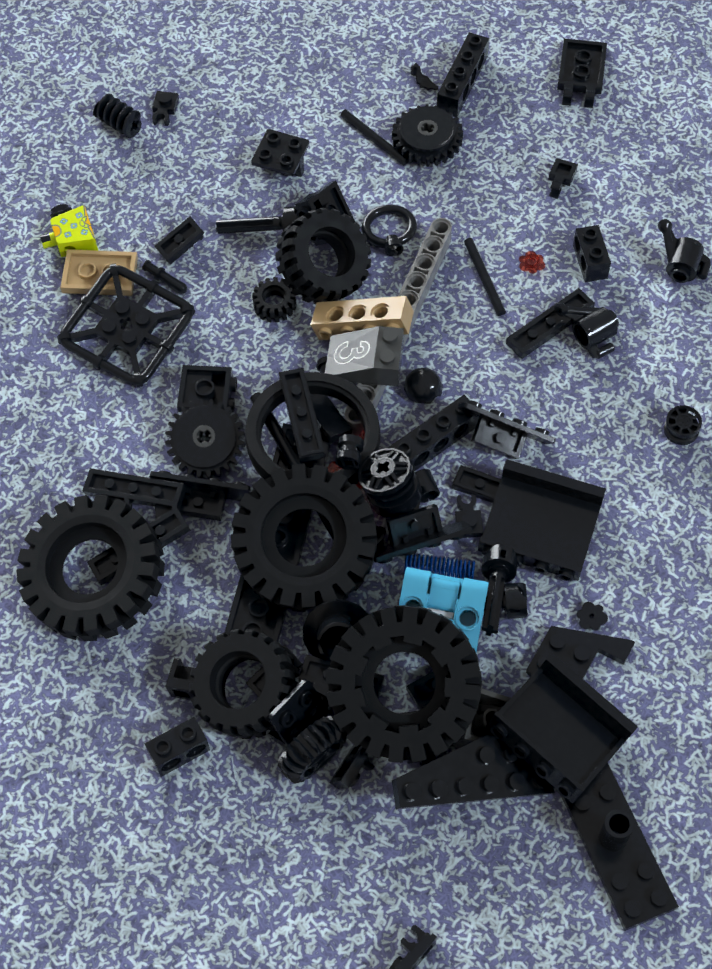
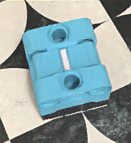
[399,567,489,654]

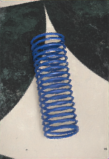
[404,553,475,579]

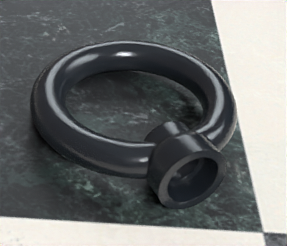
[361,205,417,256]

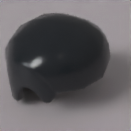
[404,367,443,404]

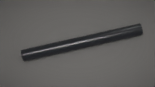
[341,109,409,166]
[464,238,506,316]

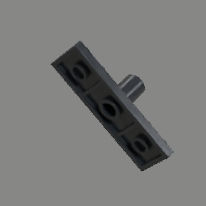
[560,763,679,931]

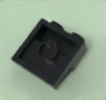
[295,180,355,246]
[177,365,237,413]

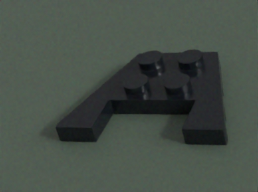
[526,626,635,679]

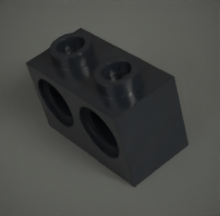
[573,225,611,282]
[144,717,210,777]

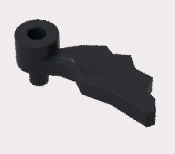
[411,63,438,90]

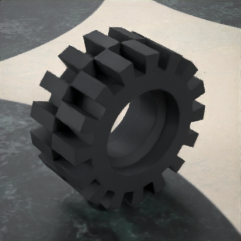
[252,277,296,323]

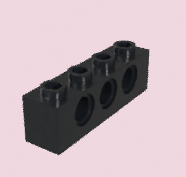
[437,32,489,117]
[388,395,479,471]

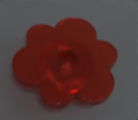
[519,251,545,274]

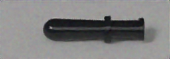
[142,260,187,294]

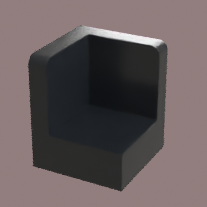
[165,658,196,700]

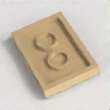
[60,249,138,296]

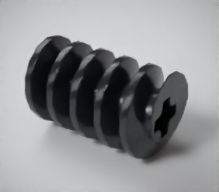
[93,94,142,138]

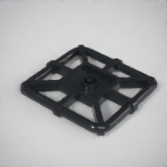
[57,263,195,388]

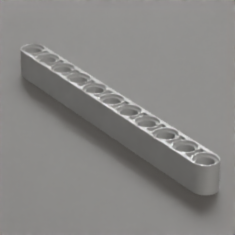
[344,218,452,436]

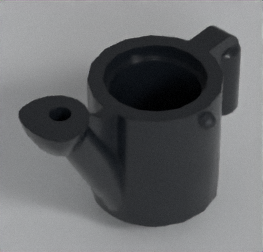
[658,219,711,283]
[554,303,619,359]

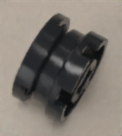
[664,405,702,445]

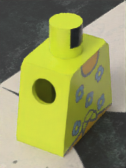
[40,205,98,257]

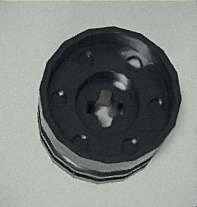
[357,448,422,518]

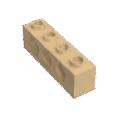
[310,296,414,340]

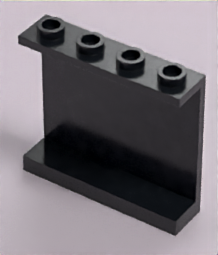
[478,459,606,581]

